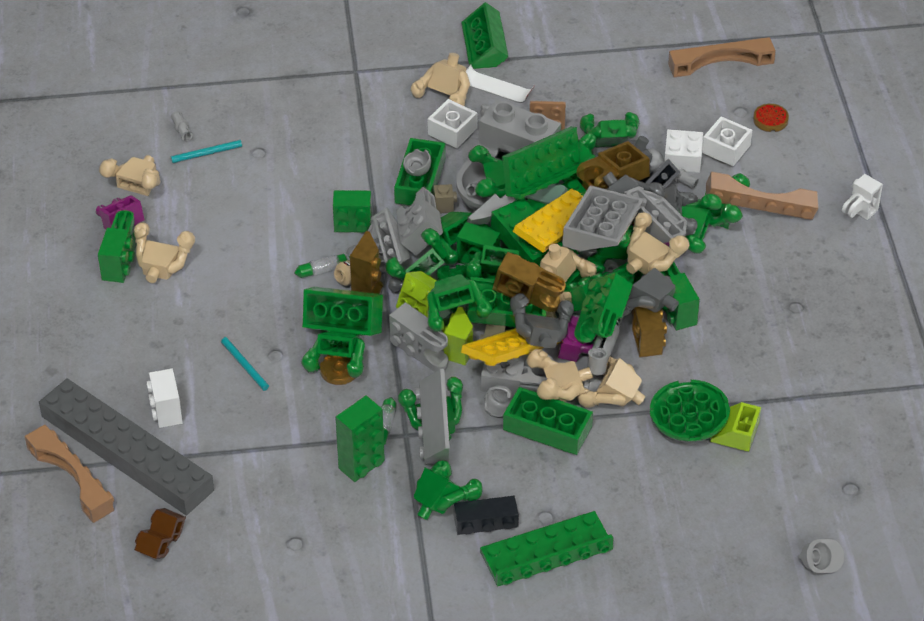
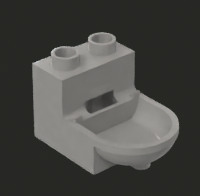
[456,99,561,211]

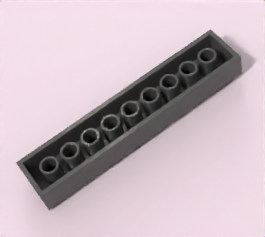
[39,378,214,516]

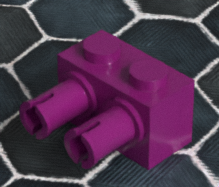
[96,195,144,229]
[558,316,597,362]

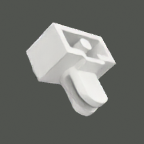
[842,174,883,220]

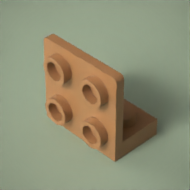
[530,101,566,130]

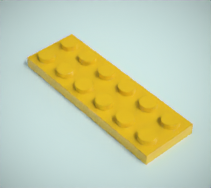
[513,189,583,253]
[461,328,561,366]

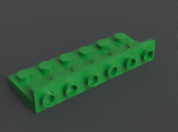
[502,126,581,200]
[480,511,614,587]

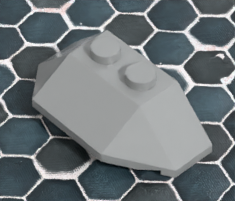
[624,186,687,243]
[368,207,410,272]

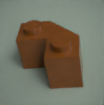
[134,508,186,559]

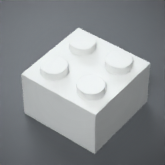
[428,99,478,148]
[702,117,752,166]
[665,129,703,173]
[146,368,183,428]

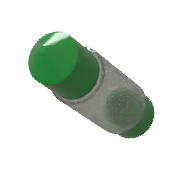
[294,254,350,278]
[381,397,397,445]

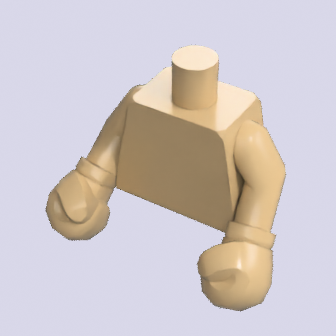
[411,53,470,106]
[99,155,161,196]
[626,212,690,275]
[134,222,195,283]
[540,244,597,303]
[527,349,593,402]
[577,356,645,408]

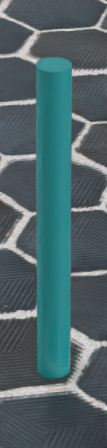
[171,140,242,163]
[221,337,269,391]

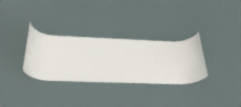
[466,65,535,102]

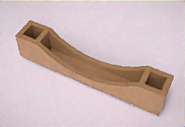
[668,37,776,78]
[706,171,818,220]
[25,425,114,523]

